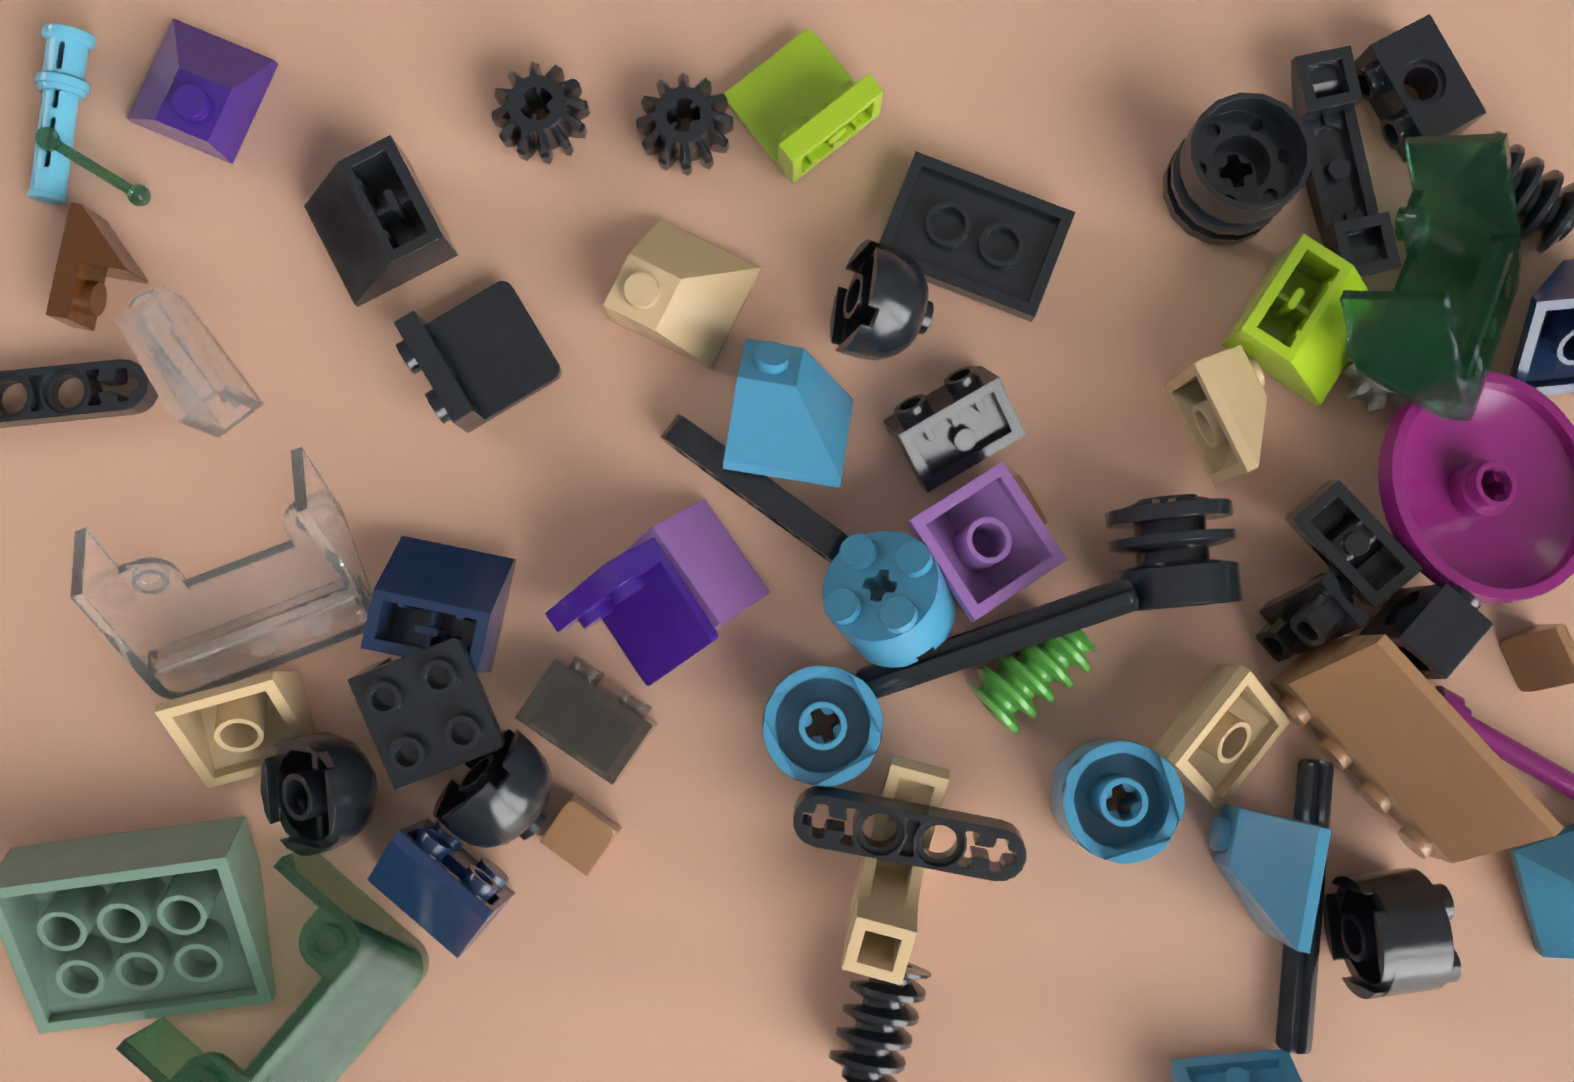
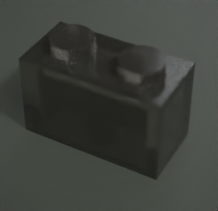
[515,656,658,785]

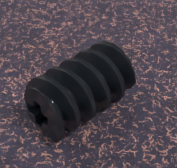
[1455,131,1574,253]
[829,962,931,1082]

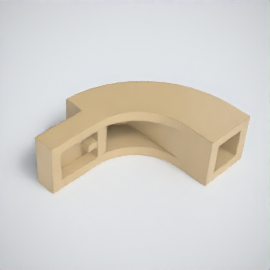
[841,755,950,985]

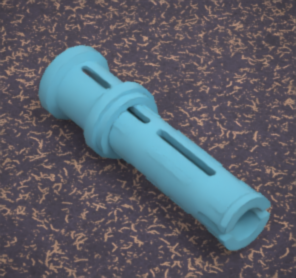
[27,23,97,205]

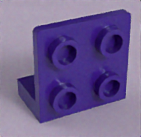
[545,537,718,686]

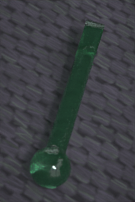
[35,127,151,206]

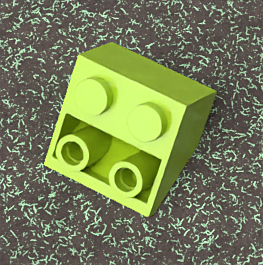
[1221,233,1381,407]

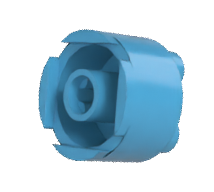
[822,531,956,668]
[763,665,883,787]
[1051,738,1185,864]

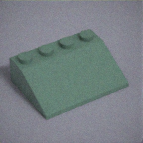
[0,816,275,1034]

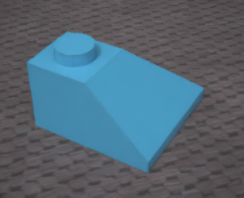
[723,338,853,488]
[1209,804,1331,954]
[1509,824,1574,959]

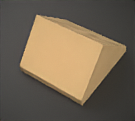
[1151,665,1290,811]
[154,671,316,789]

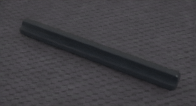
[856,577,1139,699]
[1275,758,1334,1054]

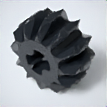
[491,61,590,165]
[636,72,734,176]

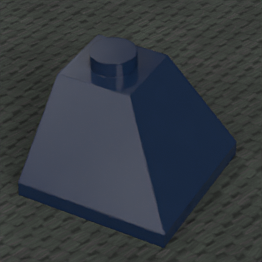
[1510,259,1574,396]

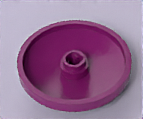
[1378,371,1574,604]

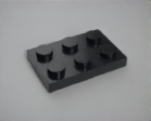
[879,151,1075,322]

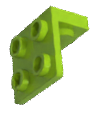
[724,29,884,184]

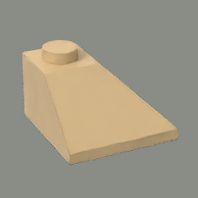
[603,219,761,370]
[1164,345,1267,486]

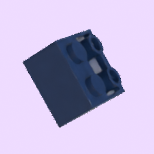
[360,536,516,673]
[367,818,515,958]

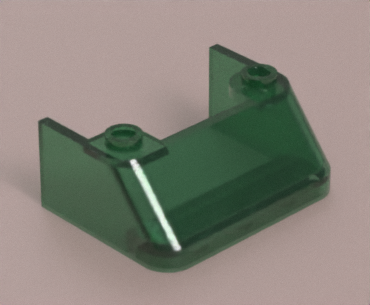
[1340,133,1522,421]
[116,852,429,1082]

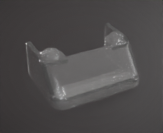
[70,447,373,699]

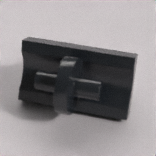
[1256,571,1371,662]

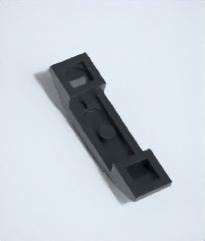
[1291,45,1402,277]

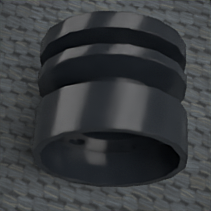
[1163,92,1313,245]
[1105,494,1243,611]

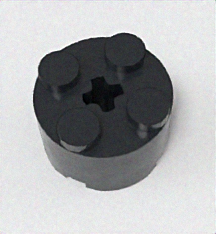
[1324,867,1461,999]

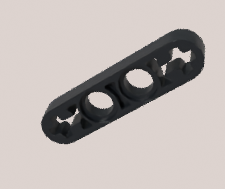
[0,359,160,428]
[660,414,849,563]
[793,786,1027,881]

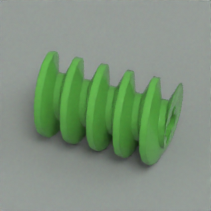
[965,630,1096,734]

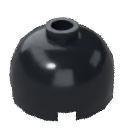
[830,239,934,360]
[433,729,552,848]
[260,732,377,856]

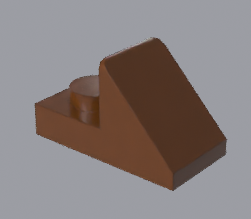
[46,202,148,331]

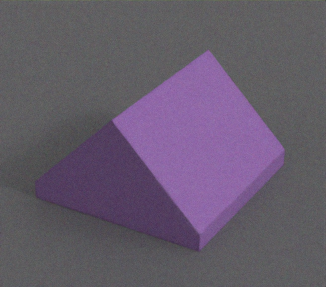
[906,461,1068,623]
[622,499,770,630]

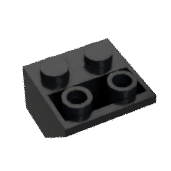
[304,135,458,307]

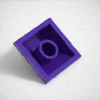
[127,18,278,164]

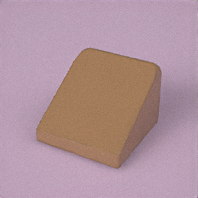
[1499,623,1574,692]
[540,794,622,876]

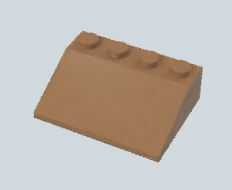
[1270,634,1564,863]

